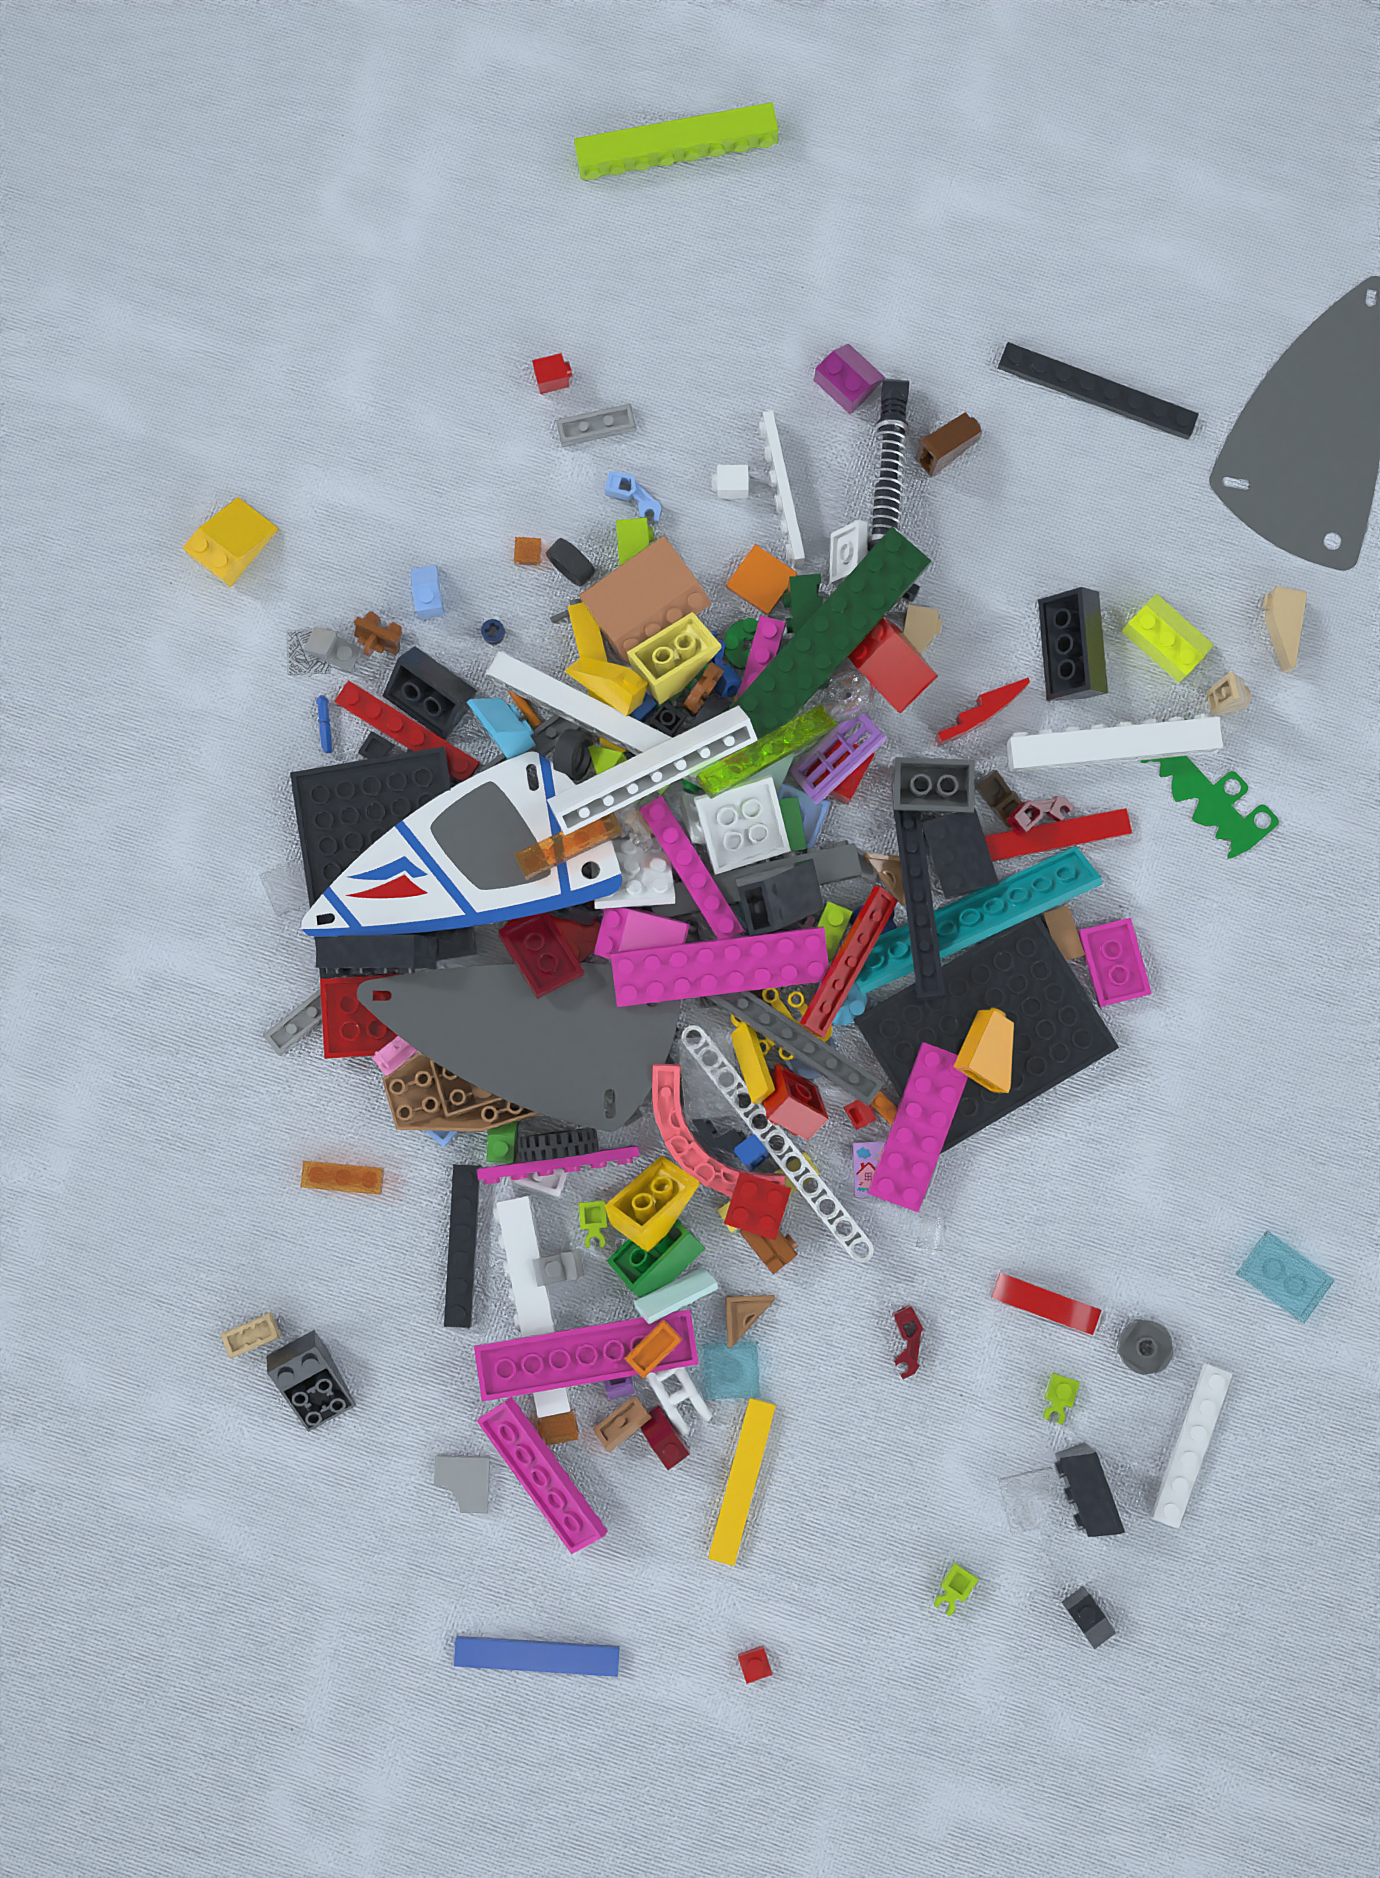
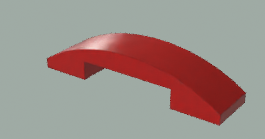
[991,1272,1102,1335]

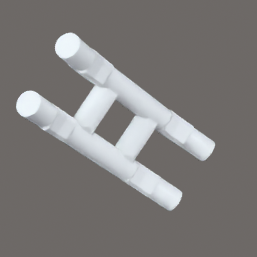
[646,1367,712,1435]

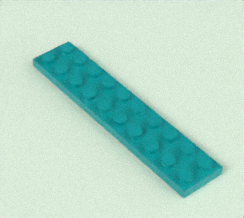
[854,846,1102,995]

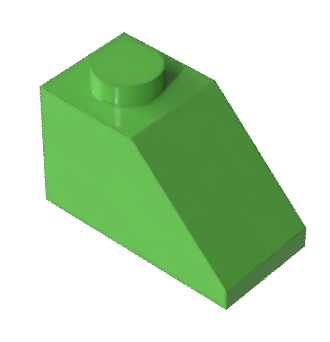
[486,1121,519,1163]

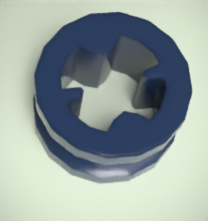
[481,619,505,645]

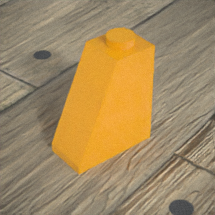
[953,1008,1014,1093]

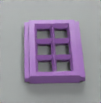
[789,705,887,805]

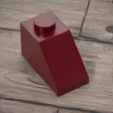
[640,1405,690,1471]

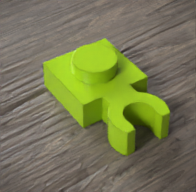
[579,1200,608,1248]
[1043,1372,1080,1425]
[933,1562,979,1616]

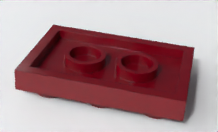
[498,913,584,999]

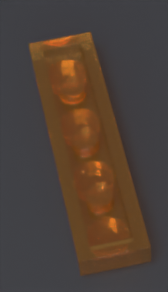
[514,812,623,880]

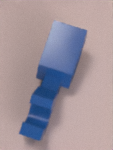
[708,631,742,698]

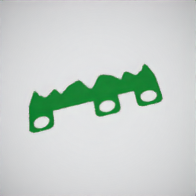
[1141,718,1279,859]

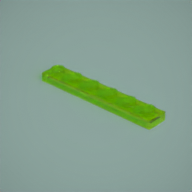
[695,704,837,799]

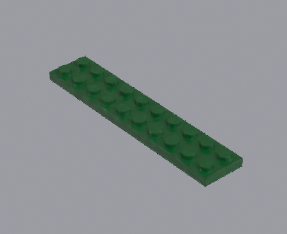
[727,527,932,761]

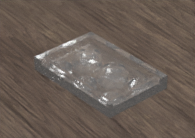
[678,1034,740,1120]

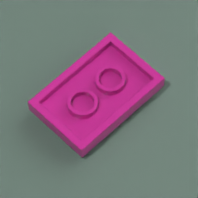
[1078,918,1152,1008]

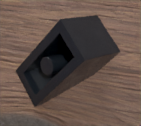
[1061,1586,1116,1649]

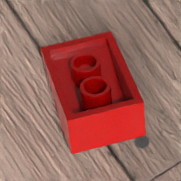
[848,617,938,714]

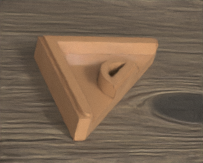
[864,853,906,906]
[725,1295,775,1348]

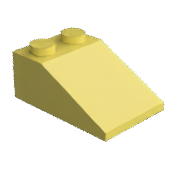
[627,612,722,704]

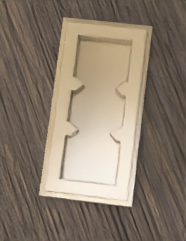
[220,1312,282,1359]

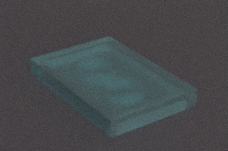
[1236,1231,1335,1324]

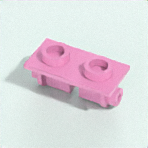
[372,1036,418,1076]

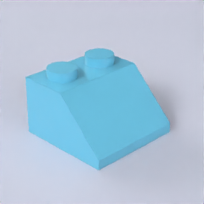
[467,698,536,760]

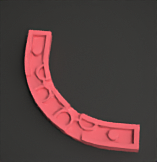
[652,1064,785,1197]

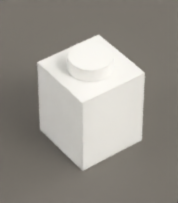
[712,465,749,499]

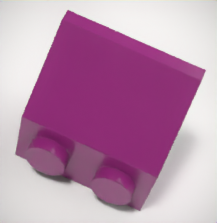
[813,344,886,414]

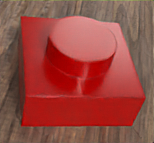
[843,1099,877,1130]
[738,1645,772,1684]

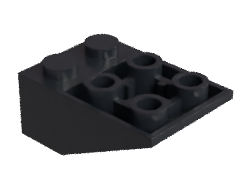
[735,858,824,937]
[266,1330,356,1432]

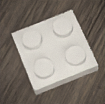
[829,520,869,585]

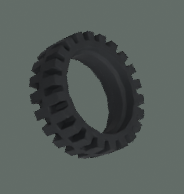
[517,1128,599,1162]

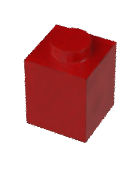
[532,353,573,394]

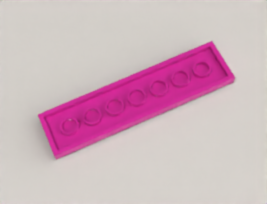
[610,926,829,1007]
[474,1309,699,1402]

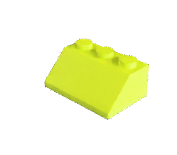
[1121,593,1214,683]

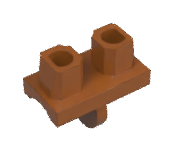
[354,611,402,656]

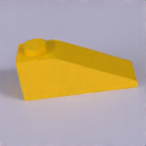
[566,656,649,717]

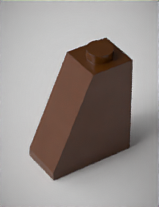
[915,412,982,478]

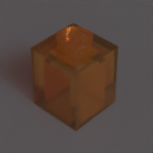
[538,1408,579,1445]

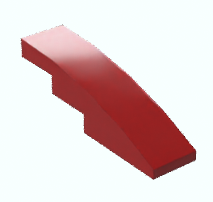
[935,677,1030,747]

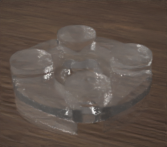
[821,671,874,723]

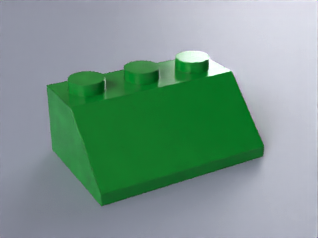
[607,1218,705,1298]

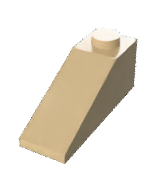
[1262,586,1307,673]
[902,605,942,655]
[1206,672,1251,717]

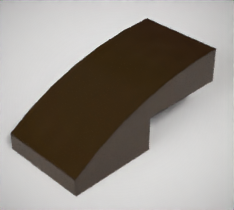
[974,769,1029,828]

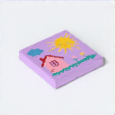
[852,1142,885,1196]

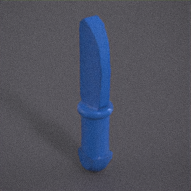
[316,695,332,753]

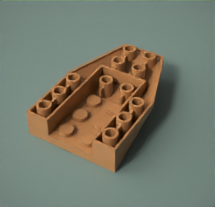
[382,1052,543,1132]

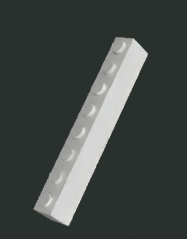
[547,706,757,835]
[1006,714,1223,773]
[493,1195,572,1418]

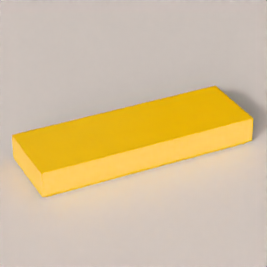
[730,1022,775,1104]

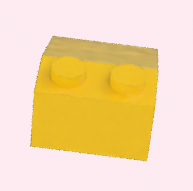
[182,497,278,588]
[605,1155,700,1252]

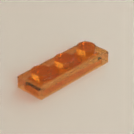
[300,1160,384,1195]

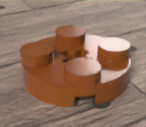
[683,661,724,714]

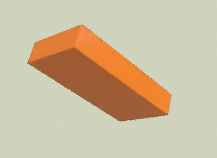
[624,1319,683,1379]

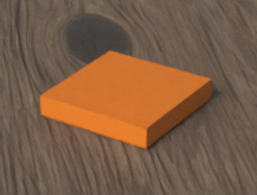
[726,544,797,616]

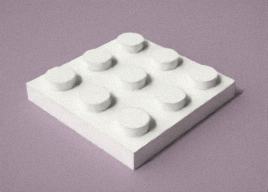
[694,775,791,875]
[590,838,675,909]

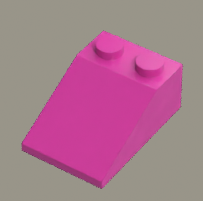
[594,907,690,959]

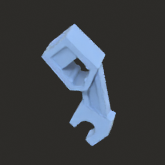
[605,471,662,524]

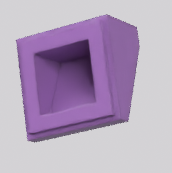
[604,1376,635,1400]

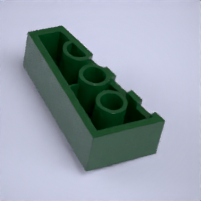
[783,573,830,690]

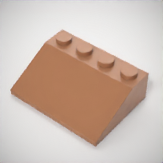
[578,536,712,664]

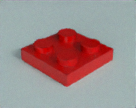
[724,1171,792,1240]

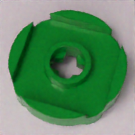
[724,617,759,671]

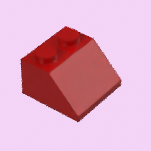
[805,740,875,805]
[763,1063,829,1140]

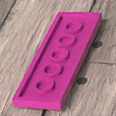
[867,1042,968,1213]
[476,1397,608,1554]

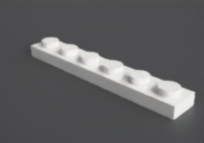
[758,410,805,567]
[1150,1363,1233,1529]

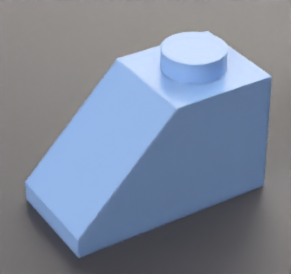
[411,565,445,620]

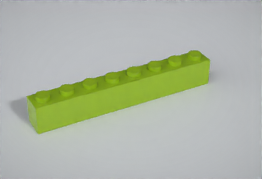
[574,102,779,180]

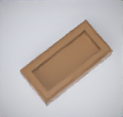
[1042,905,1085,961]

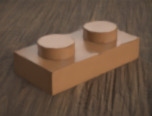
[593,1395,652,1452]

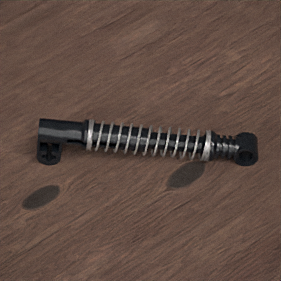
[867,378,909,552]

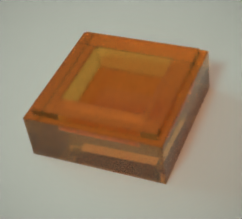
[514,537,542,566]

